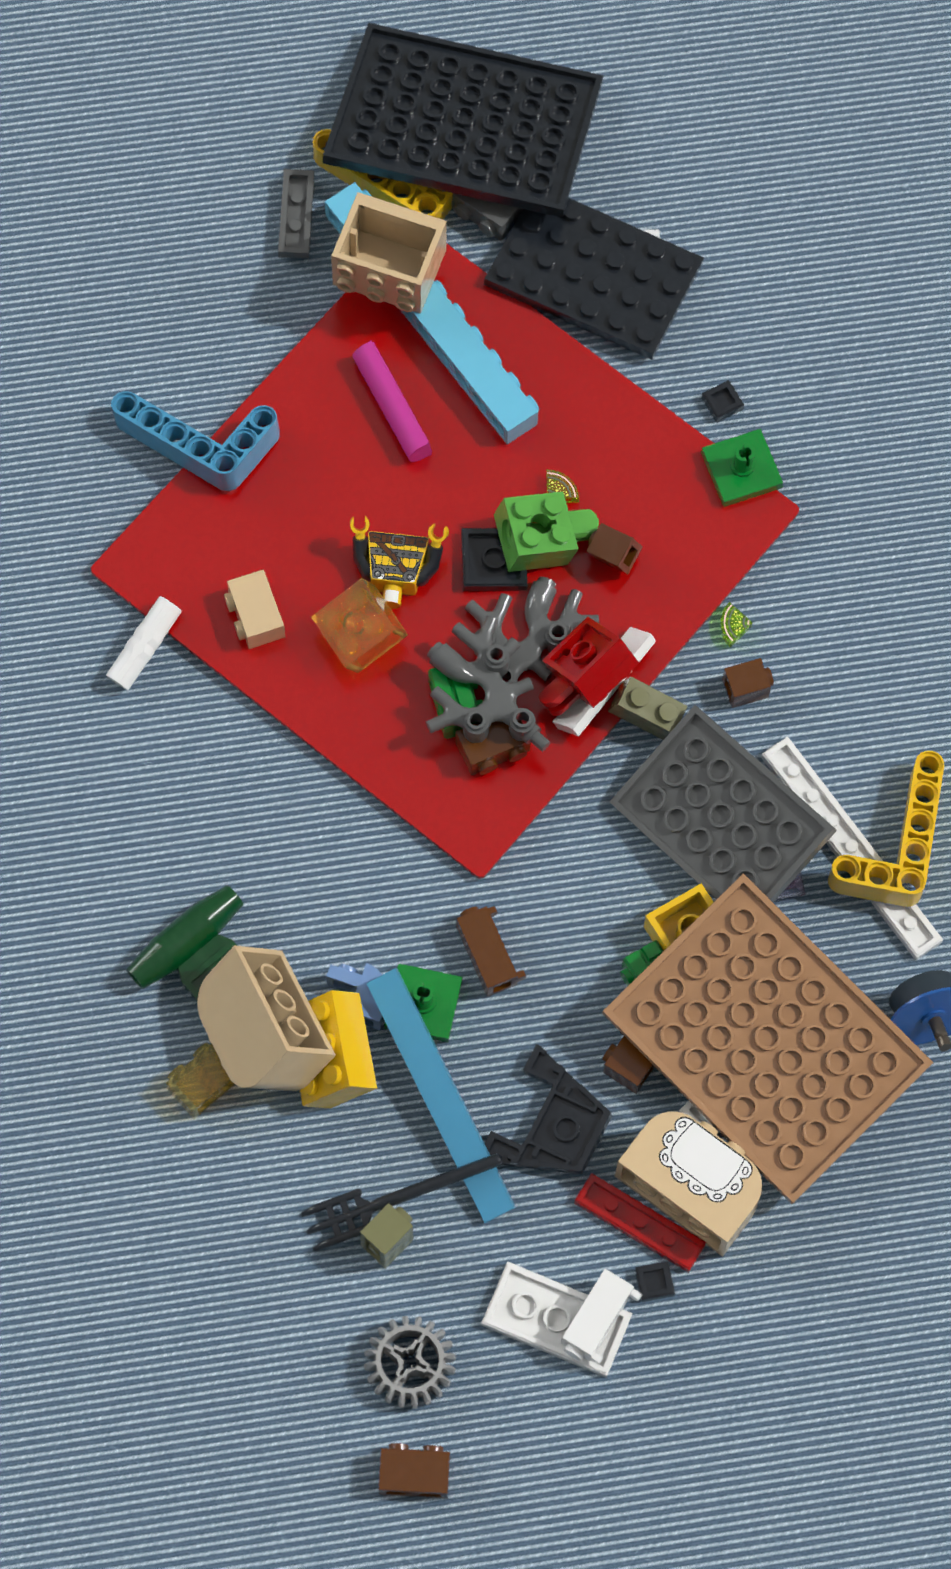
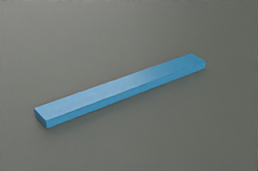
[366,968,516,1223]

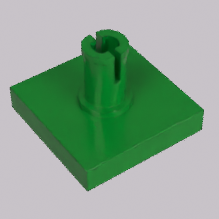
[701,428,783,507]
[384,963,463,1043]

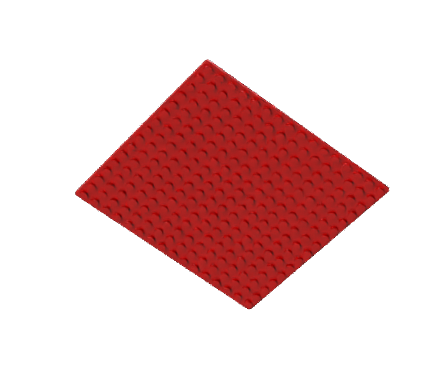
[91,243,799,879]

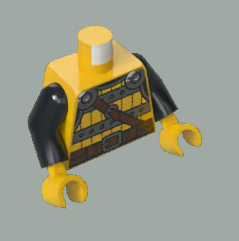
[350,516,449,609]

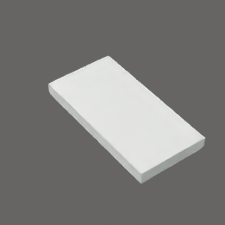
[481,1261,633,1378]

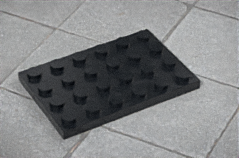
[484,198,704,360]

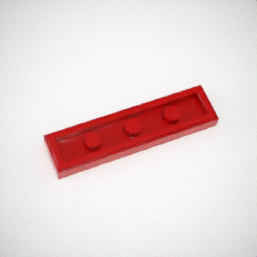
[574,1173,707,1273]

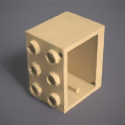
[331,192,447,313]

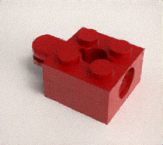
[539,616,639,716]

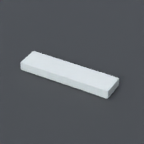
[553,627,656,736]

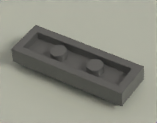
[278,169,315,259]

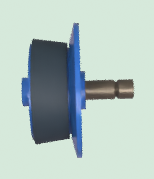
[889,970,951,1051]

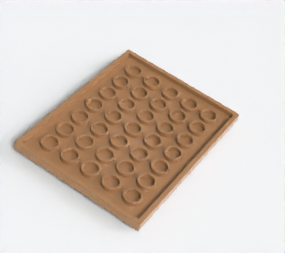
[602,873,934,1204]

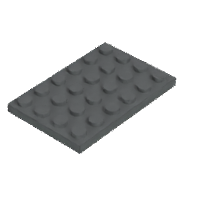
[610,705,837,902]

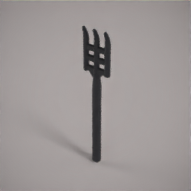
[301,1153,503,1251]

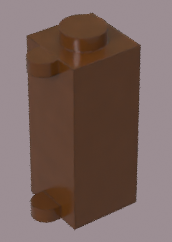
[456,906,527,997]

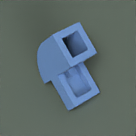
[326,963,384,1030]

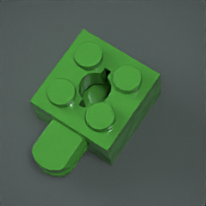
[494,492,599,572]

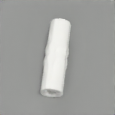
[106,596,182,690]

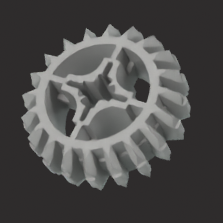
[364,1316,456,1409]

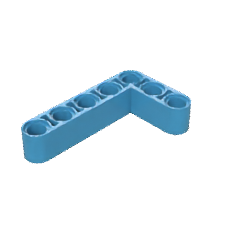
[111,391,280,491]

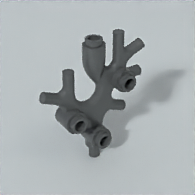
[465,577,599,683]
[426,616,550,752]

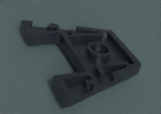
[485,1044,612,1175]

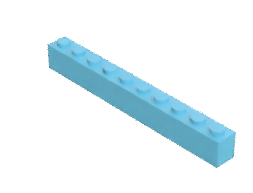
[325,182,539,444]

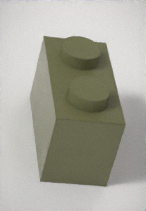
[608,677,687,740]
[360,1203,413,1269]

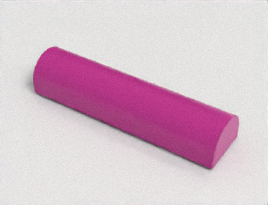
[352,341,432,462]

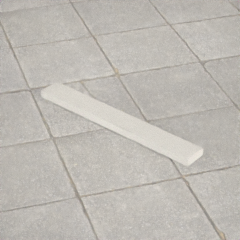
[761,737,943,961]

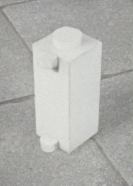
[561,1269,642,1364]

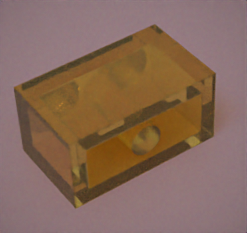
[166,1043,235,1119]

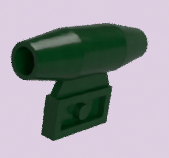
[126,885,244,1002]

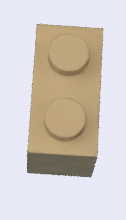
[224,569,285,649]

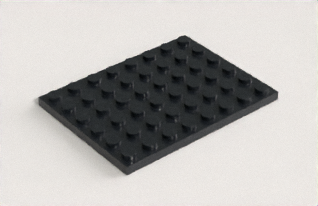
[322,23,604,218]

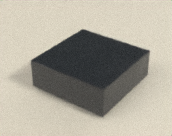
[701,380,744,423]
[635,1261,675,1302]

